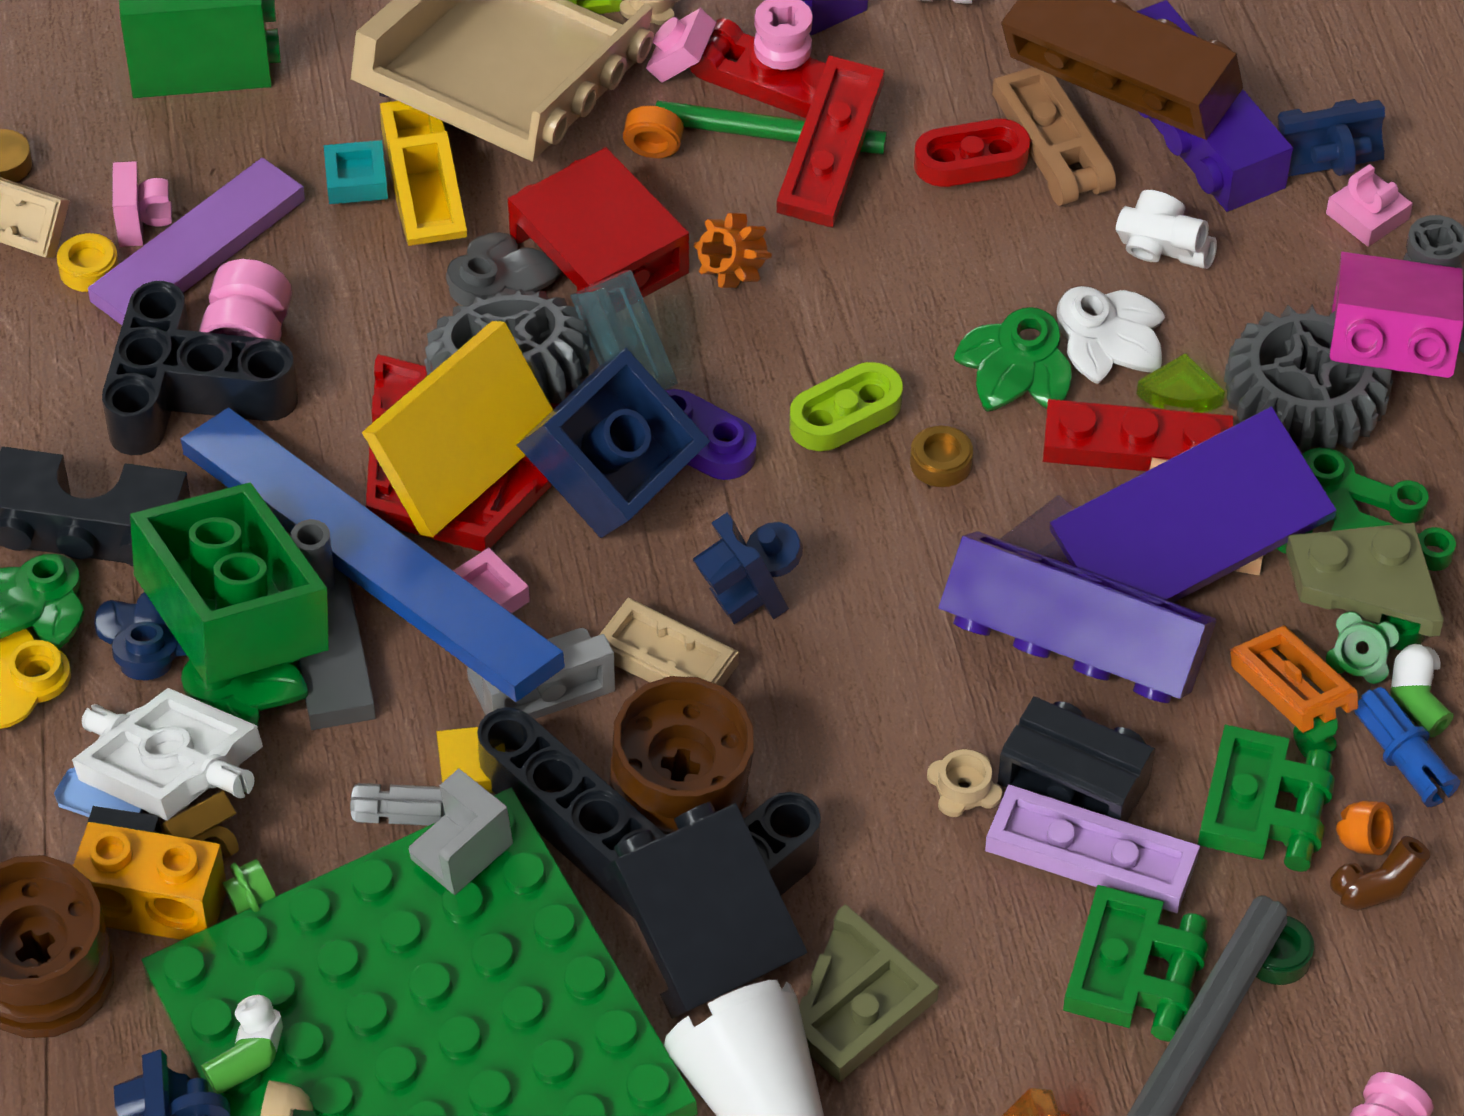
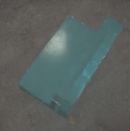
[570,270,678,390]

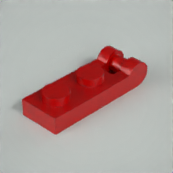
[689,18,826,118]

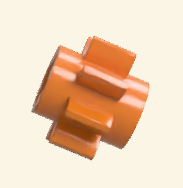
[693,213,772,288]

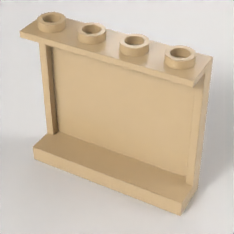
[351,0,654,162]

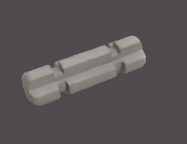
[350,783,445,826]

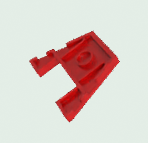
[366,354,559,552]

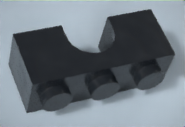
[0,446,191,566]

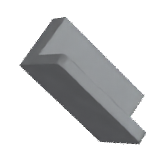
[467,628,615,719]

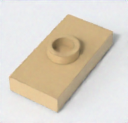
[0,177,70,258]
[600,597,739,687]

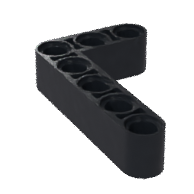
[477,707,821,920]

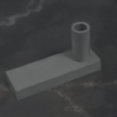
[291,519,376,730]

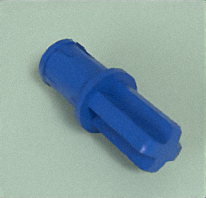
[1354,687,1460,807]

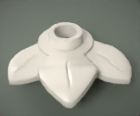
[1056,286,1165,384]

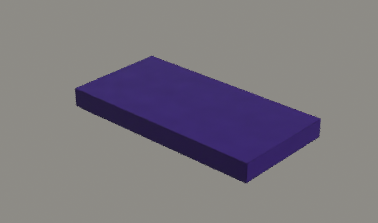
[1050,406,1337,603]

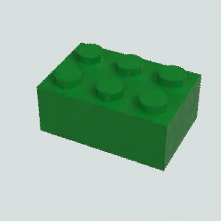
[130,482,329,685]

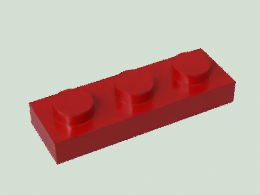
[776,55,885,228]
[1042,399,1233,471]

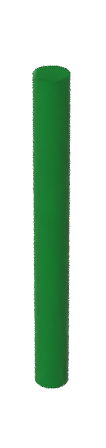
[656,100,887,155]

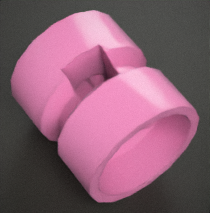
[199,259,292,341]

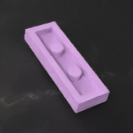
[985,784,1200,913]

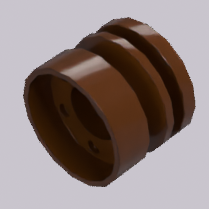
[609,676,754,835]
[0,855,114,1038]

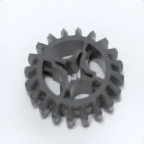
[424,289,592,404]
[1224,304,1393,453]

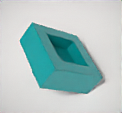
[323,140,388,204]

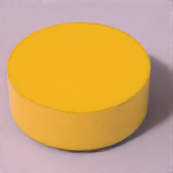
[57,233,119,292]

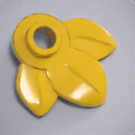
[0,629,71,729]

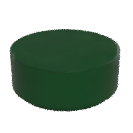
[1256,915,1314,985]

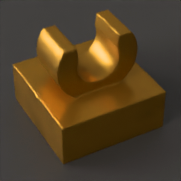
[160,790,239,858]

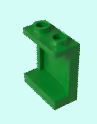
[119,0,281,98]

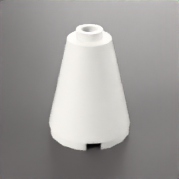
[664,980,824,1116]

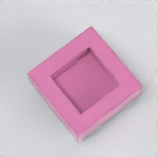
[646,8,717,83]
[453,548,530,614]

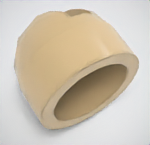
[260,1080,313,1116]

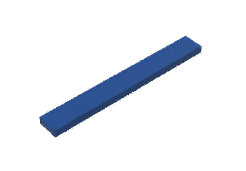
[180,407,565,702]

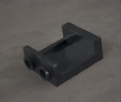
[602,801,808,1019]

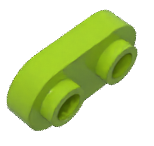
[789,362,903,451]

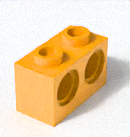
[73,822,226,940]

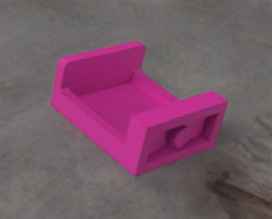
[1330,251,1464,378]

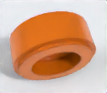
[623,106,684,158]

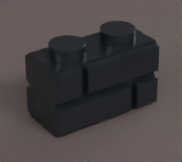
[997,696,1155,822]

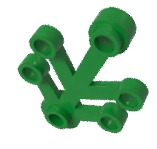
[1277,448,1456,650]

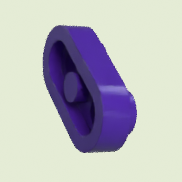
[665,389,757,480]

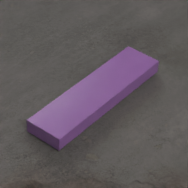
[88,157,305,325]

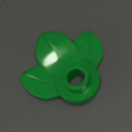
[954,307,1072,412]
[0,554,84,649]
[181,660,308,727]

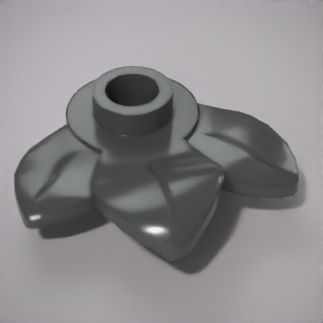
[446,232,562,307]

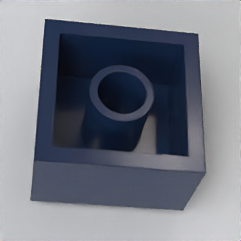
[517,347,710,538]

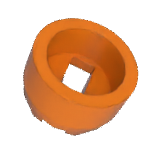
[1336,801,1394,855]

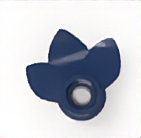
[95,592,186,680]

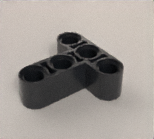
[102,281,298,456]

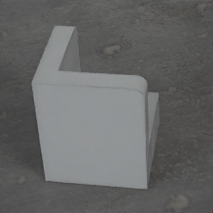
[409,768,513,895]

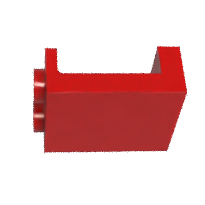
[508,147,689,326]

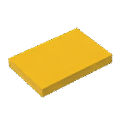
[362,321,553,537]

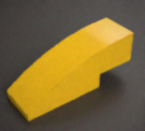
[380,101,467,246]

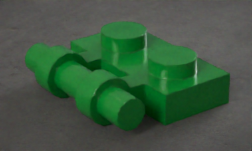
[1197,724,1335,872]
[1063,885,1209,1042]

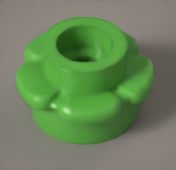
[222,859,276,914]

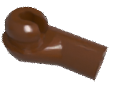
[1330,836,1430,911]

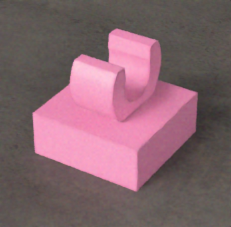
[112,161,172,247]
[1326,164,1413,247]

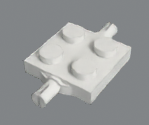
[72,688,263,821]

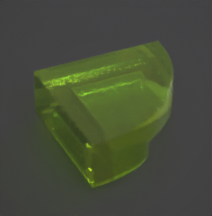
[1136,353,1225,413]

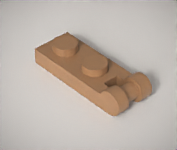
[992,67,1116,206]

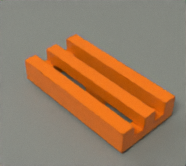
[1230,625,1358,733]

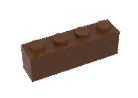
[1001,0,1243,140]

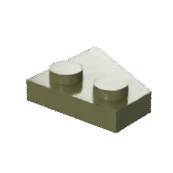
[1286,523,1444,637]
[799,904,939,1083]

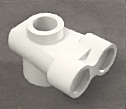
[1115,190,1217,269]

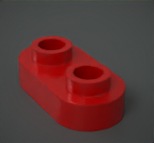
[914,119,1030,187]

